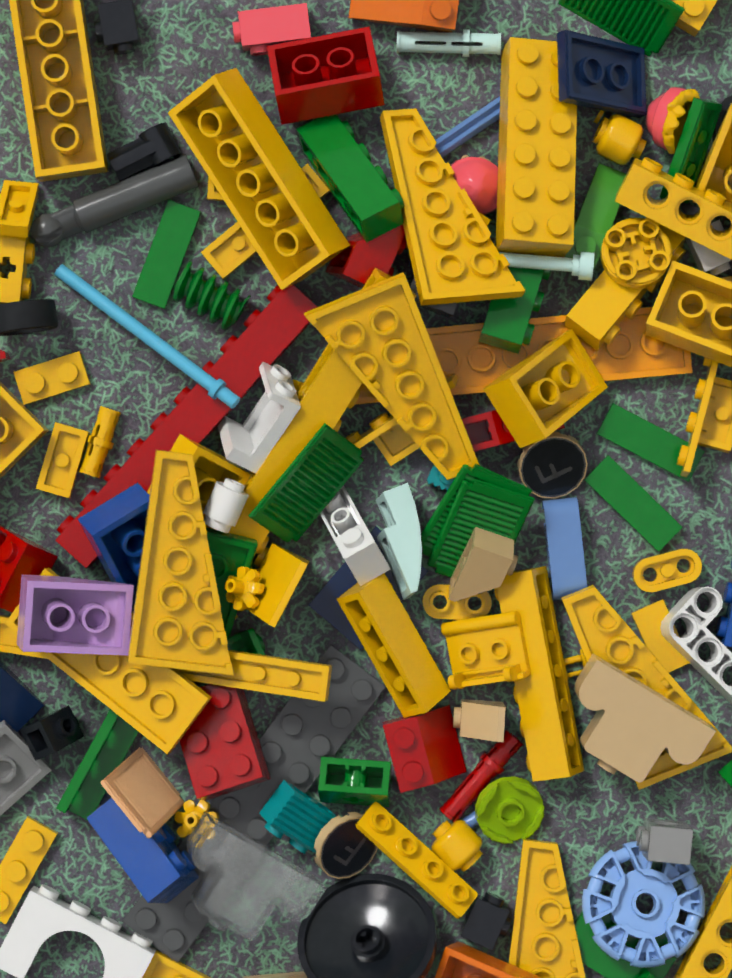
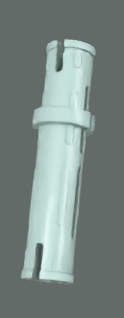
[396,29,501,57]

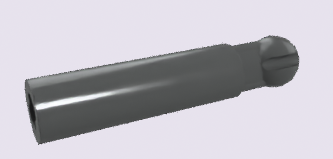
[31,154,199,248]

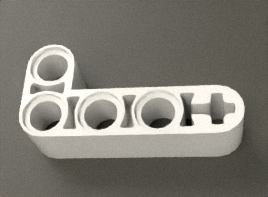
[660,587,732,704]

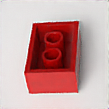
[267,26,385,125]
[180,684,271,801]

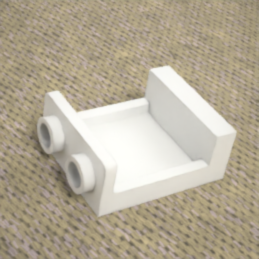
[218,362,301,474]

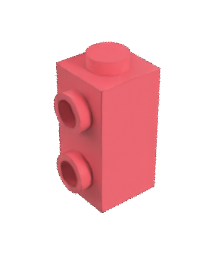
[232,3,311,56]

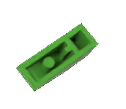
[565,163,626,271]

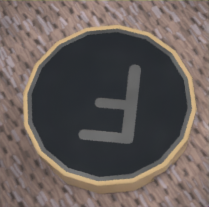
[517,431,588,499]
[314,812,378,879]

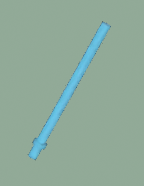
[54,264,240,409]

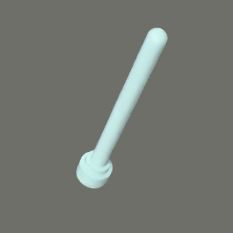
[499,252,595,281]

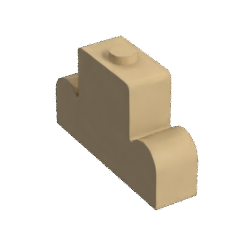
[575,653,716,783]

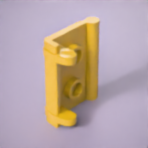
[441,611,530,690]

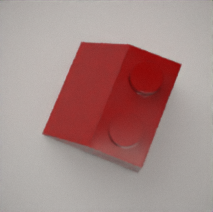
[382,705,467,793]

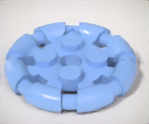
[582,841,705,968]

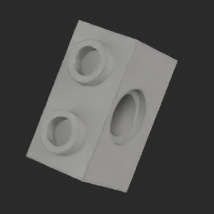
[636,818,693,865]

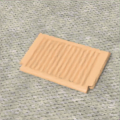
[100,747,184,838]

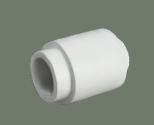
[203,478,249,533]

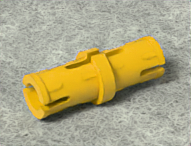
[78,406,121,478]

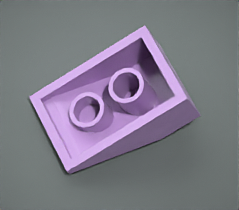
[17,574,134,656]

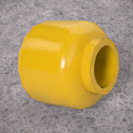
[592,113,647,165]
[431,820,483,872]

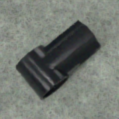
[107,122,182,181]

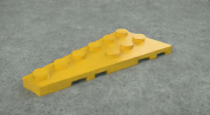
[380,108,525,306]
[303,272,479,480]
[127,450,234,676]
[561,585,732,790]
[508,839,586,978]

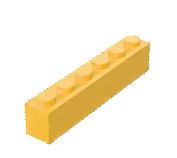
[494,566,585,782]

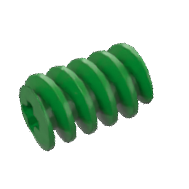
[173,260,251,331]

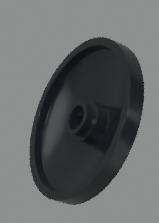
[297,874,438,978]

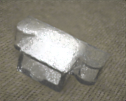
[186,812,327,941]

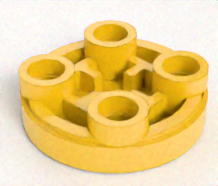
[600,218,672,289]

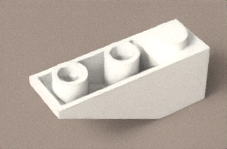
[320,485,390,586]

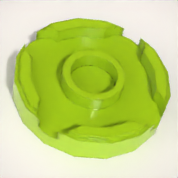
[475,776,544,844]

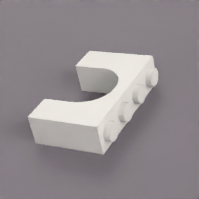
[0,884,156,978]

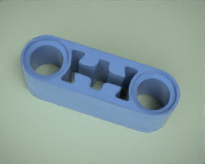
[542,497,587,601]

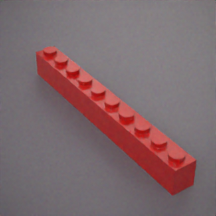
[55,285,317,568]

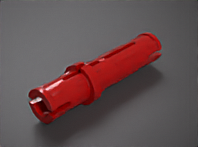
[439,730,523,822]

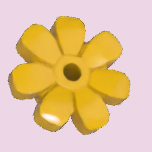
[225,566,265,611]
[174,800,219,844]

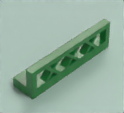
[56,709,139,821]

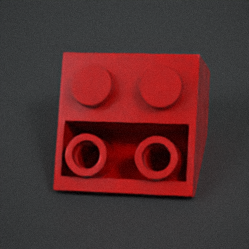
[325,224,407,288]
[0,525,58,613]

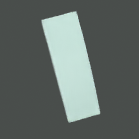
[376,483,422,600]

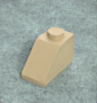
[448,527,518,602]
[453,699,506,742]

